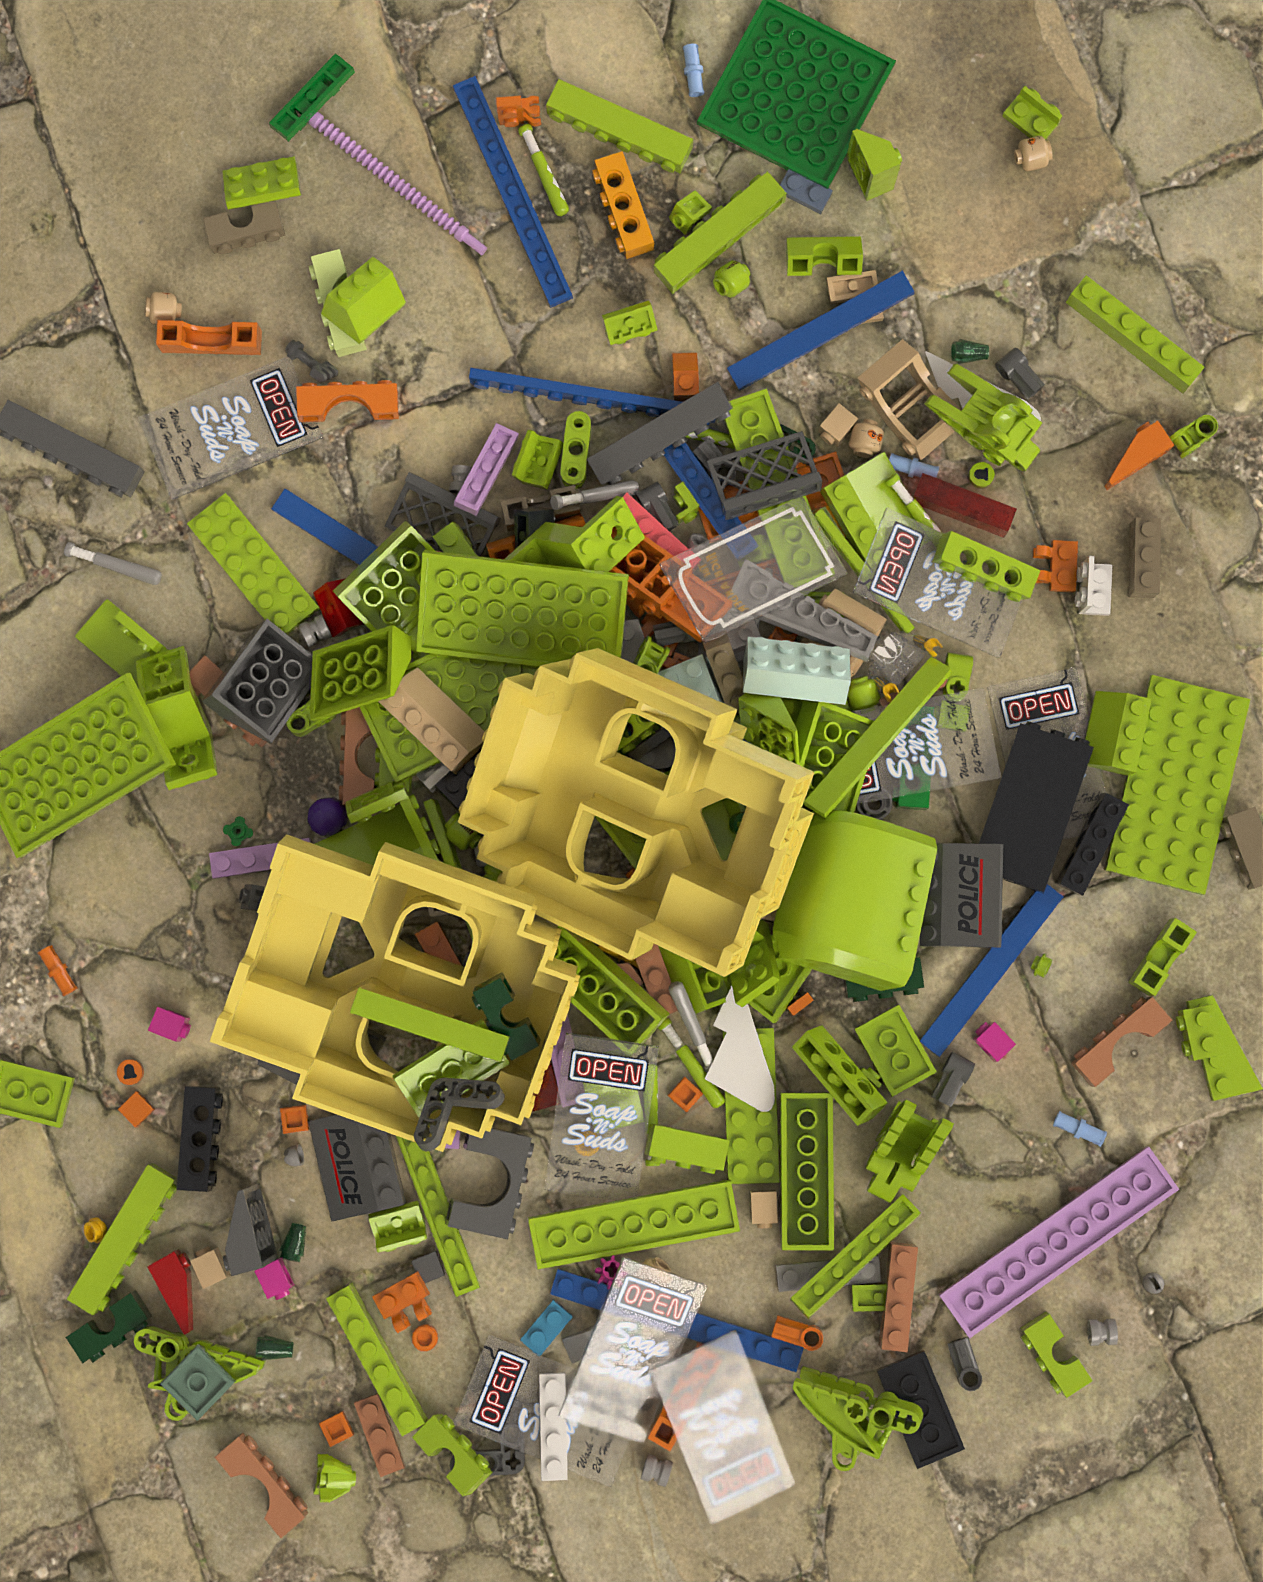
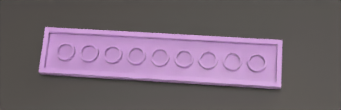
[938,1146,1179,1339]

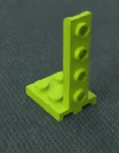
[345,780,445,863]

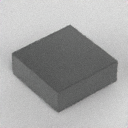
[411,1251,445,1283]

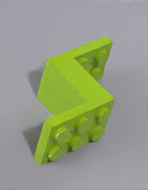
[504,496,645,572]
[136,646,218,790]
[730,919,780,1007]

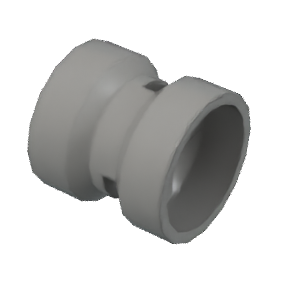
[449,465,472,494]
[299,614,332,647]
[1087,1319,1118,1346]
[641,1454,673,1487]

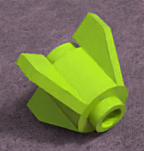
[313,1454,356,1502]

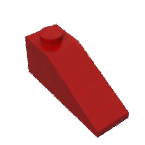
[147,1249,193,1335]

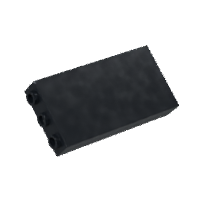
[979,721,1094,894]

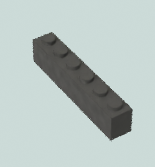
[587,382,733,485]
[0,400,145,498]

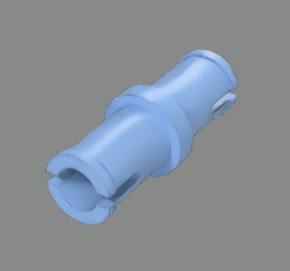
[683,44,705,97]
[889,453,939,482]
[1053,1111,1107,1147]

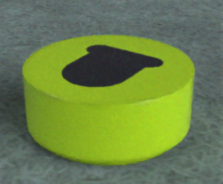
[968,462,995,488]

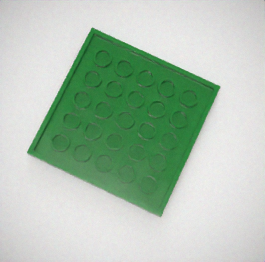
[697,0,896,189]

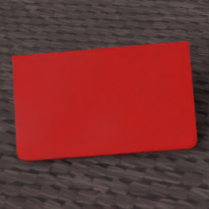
[313,578,365,638]

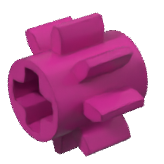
[594,1255,627,1290]

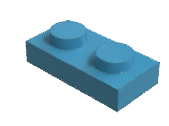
[520,1299,573,1357]

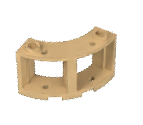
[858,339,961,460]
[800,589,887,705]

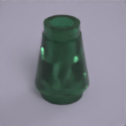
[951,339,989,364]
[279,1223,307,1263]
[255,1335,294,1361]

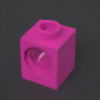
[148,1007,191,1042]
[973,1022,1016,1062]
[255,1257,294,1300]

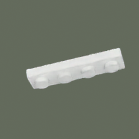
[539,1372,568,1481]

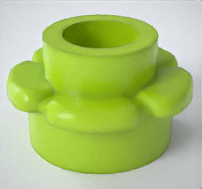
[1031,953,1052,978]

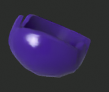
[307,797,348,836]

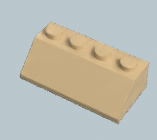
[378,667,485,775]

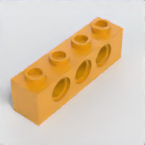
[592,151,654,259]

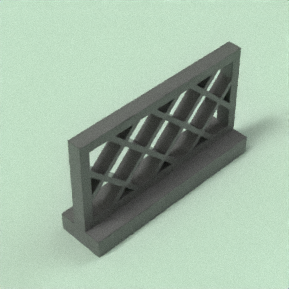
[707,431,822,520]
[384,472,501,557]

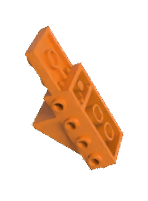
[609,526,732,643]

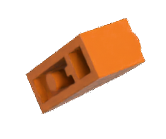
[1104,421,1174,490]

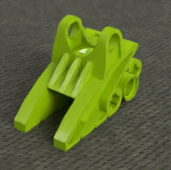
[924,364,1042,472]
[865,1100,954,1203]
[134,1326,266,1421]
[793,1366,923,1471]

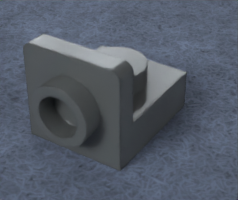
[239,884,265,911]

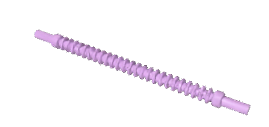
[296,110,487,255]

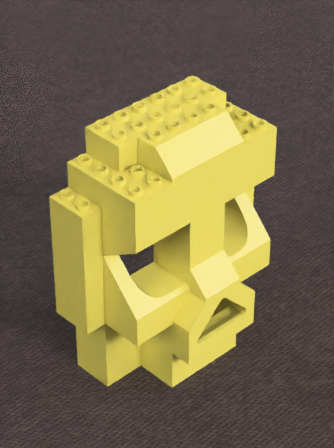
[458,648,815,977]
[210,834,580,1152]

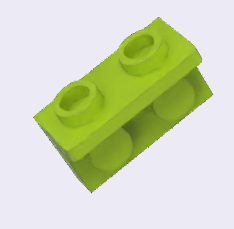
[1002,86,1062,140]
[602,300,658,345]

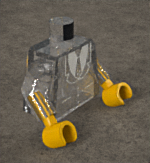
[867,631,943,702]

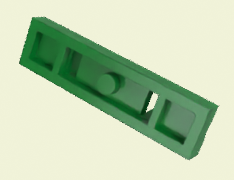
[269,53,355,142]

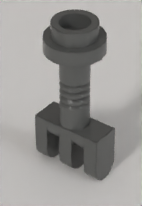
[285,340,338,383]

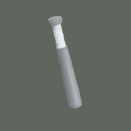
[550,480,639,510]
[64,542,162,585]
[669,981,713,1073]

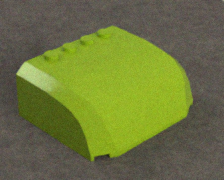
[773,810,937,991]

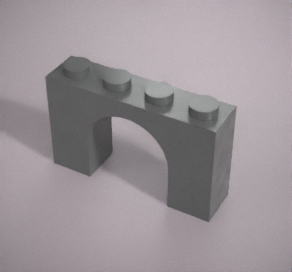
[445,1128,534,1240]

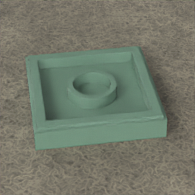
[160,1344,236,1421]

